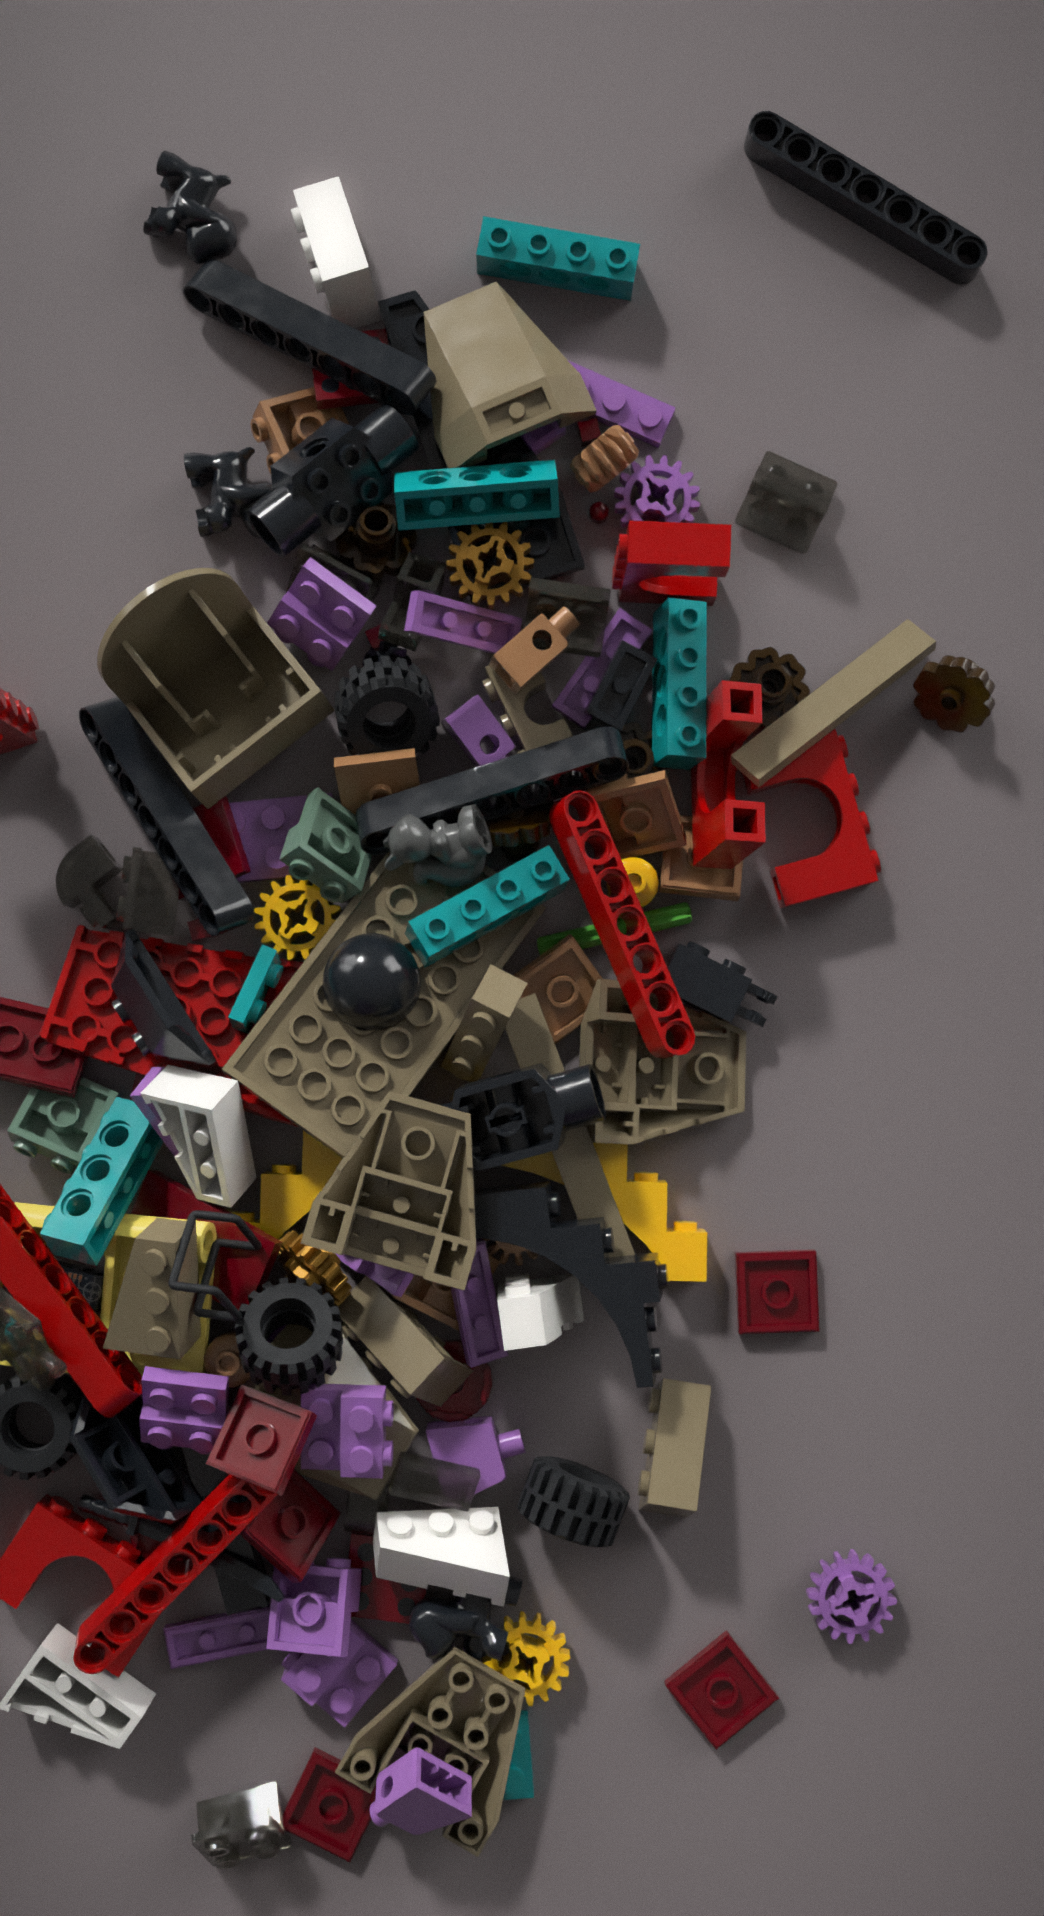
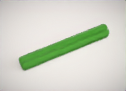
[536,902,692,955]

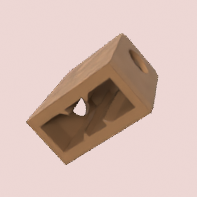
[489,606,580,695]

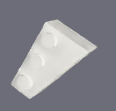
[291,176,382,328]
[140,1065,257,1208]
[497,1273,584,1351]
[373,1507,510,1607]
[0,1623,156,1749]

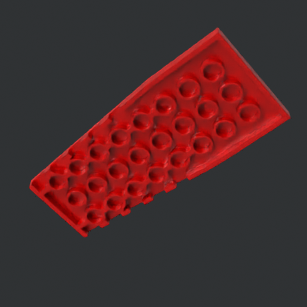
[40,925,303,1127]

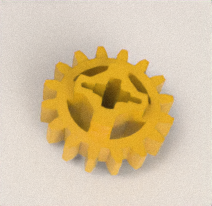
[254,875,341,961]
[482,1611,570,1706]

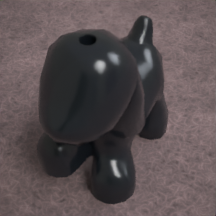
[143,151,237,265]
[184,447,272,539]
[409,1576,523,1661]

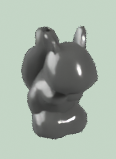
[383,804,492,887]

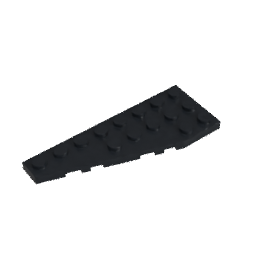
[378,290,585,604]

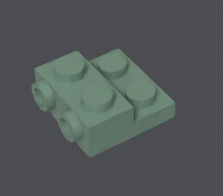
[279,787,372,904]
[7,1077,120,1174]

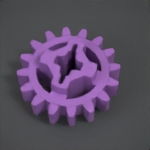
[614,455,700,528]
[806,1549,897,1644]

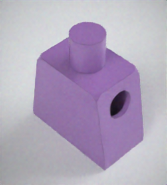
[440,694,516,767]
[426,1416,526,1507]
[370,1747,472,1835]

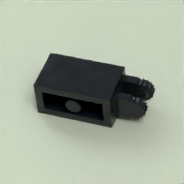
[667,941,777,1027]

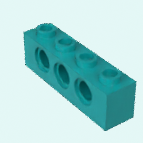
[476,216,640,301]
[394,459,560,531]
[652,598,707,770]
[405,845,570,968]
[40,1097,163,1266]

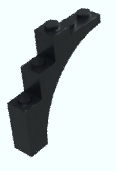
[474,1181,669,1388]

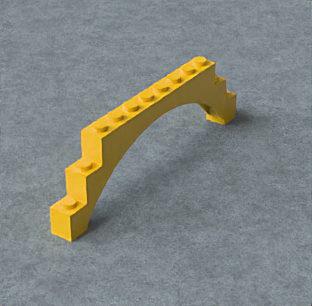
[231,1131,707,1282]

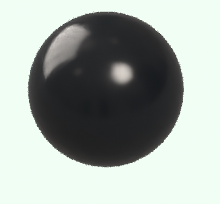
[323,933,421,1031]

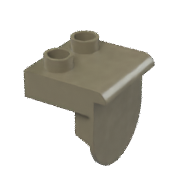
[97,568,335,809]

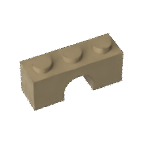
[482,665,573,754]
[441,964,528,1082]

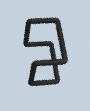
[168,1210,262,1321]

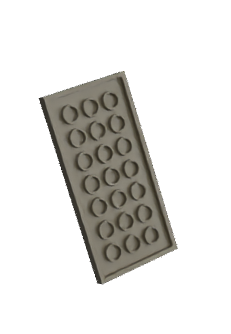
[222,852,546,1159]

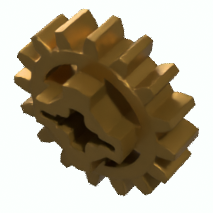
[446,522,534,610]
[278,1230,352,1307]

